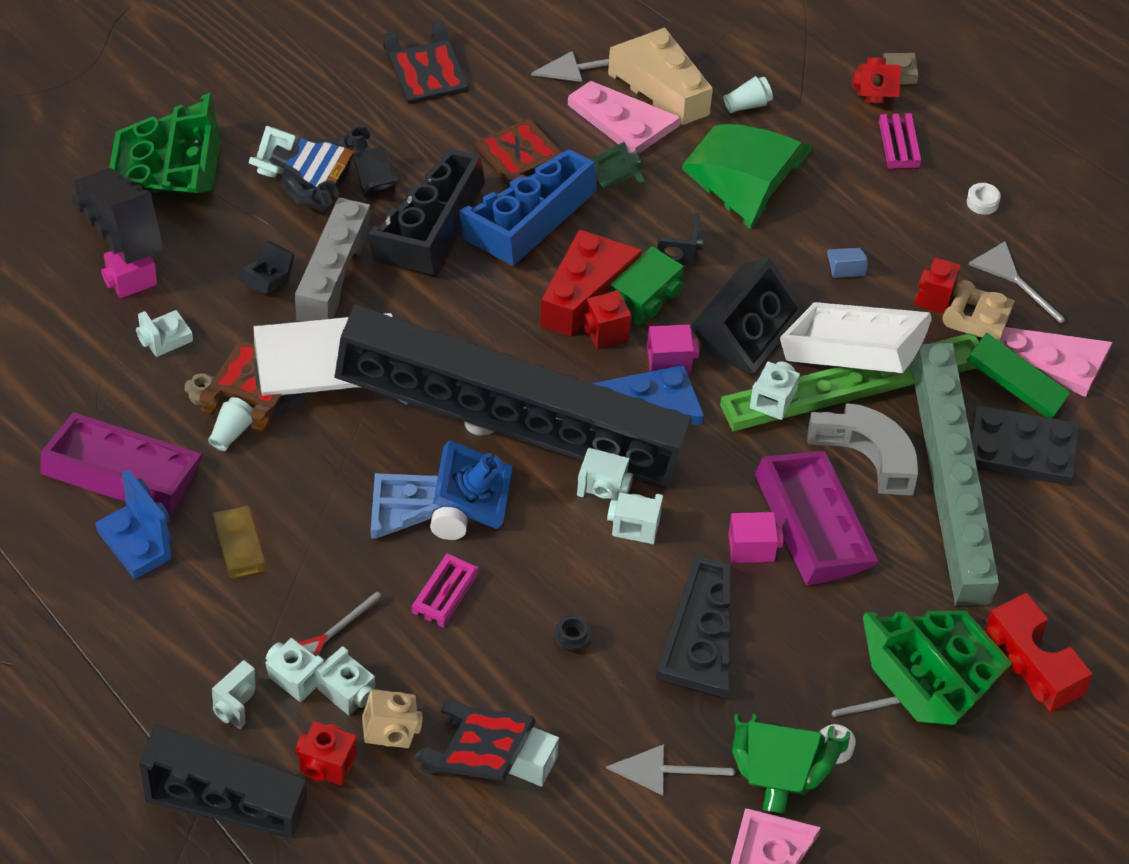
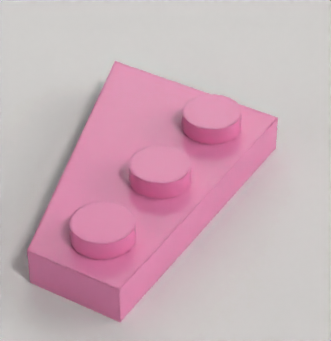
[568,81,680,157]
[1000,327,1112,397]
[731,808,821,864]

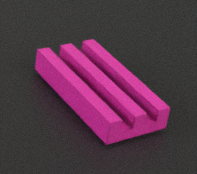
[879,113,921,169]
[412,553,479,628]

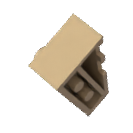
[608,27,713,125]

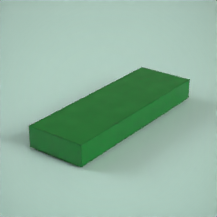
[966,332,1071,418]

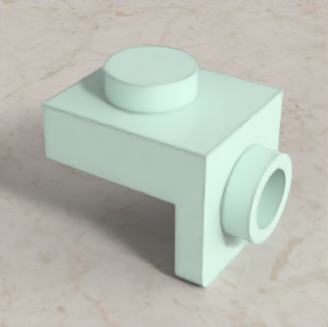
[249,126,300,178]

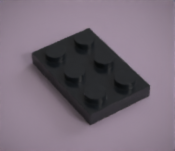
[971,405,1079,486]

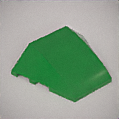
[109,93,221,193]
[682,124,813,230]
[863,610,1012,725]

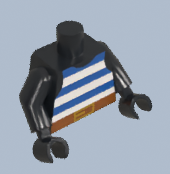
[269,125,371,214]

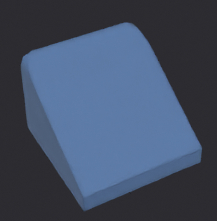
[827,248,868,278]

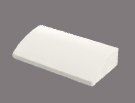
[780,302,932,373]
[254,313,392,396]

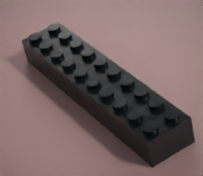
[334,304,691,489]

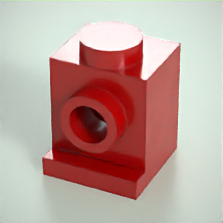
[914,257,961,314]

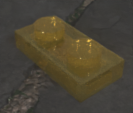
[213,506,265,578]

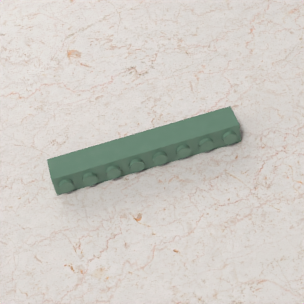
[912,343,999,607]

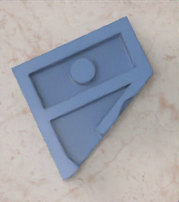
[371,473,442,539]

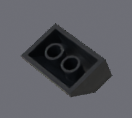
[690,258,806,375]

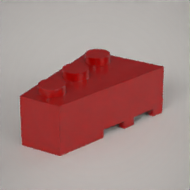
[540,229,642,336]

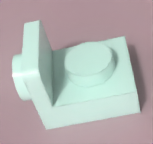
[136,310,193,357]
[212,660,256,729]

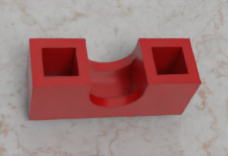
[985,593,1093,712]

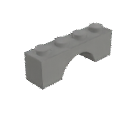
[295,197,371,322]

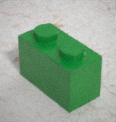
[609,246,684,326]

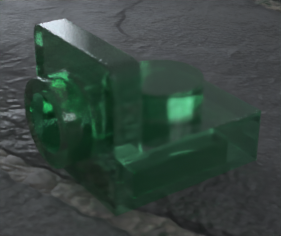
[590,142,645,190]

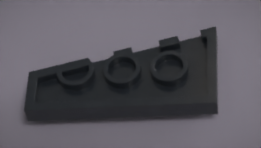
[656,555,730,699]

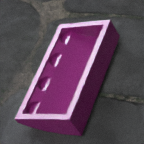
[40,412,202,517]
[754,451,878,586]

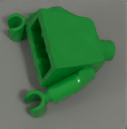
[732,713,850,815]

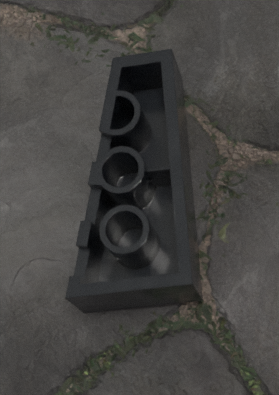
[368,149,485,275]
[72,168,164,264]
[139,723,307,838]

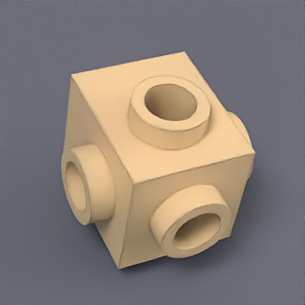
[362,689,422,748]

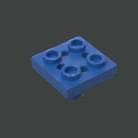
[433,440,512,529]

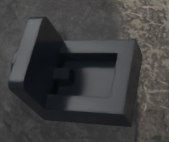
[239,241,295,294]

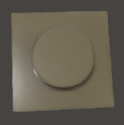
[883,53,918,84]

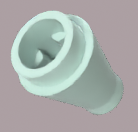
[723,76,773,113]
[208,397,253,451]

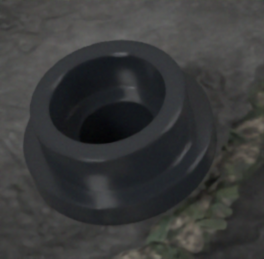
[554,615,591,651]

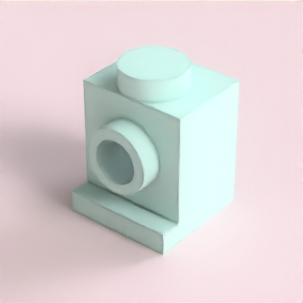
[750,362,800,420]
[577,448,633,500]
[607,492,663,544]
[265,638,324,703]
[316,646,375,715]

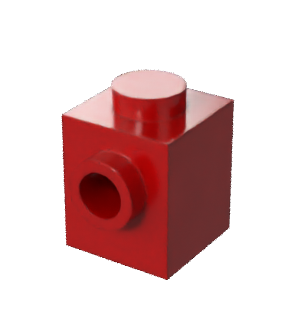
[582,290,631,350]

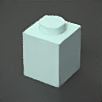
[509,727,559,787]

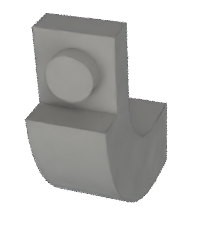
[807,403,918,496]

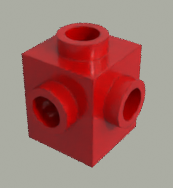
[852,58,901,103]
[295,721,357,786]

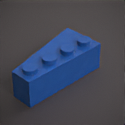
[459,149,597,266]

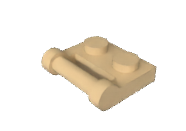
[943,280,1015,342]

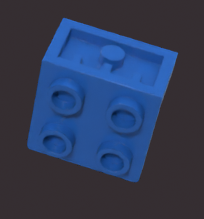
[95,469,173,579]

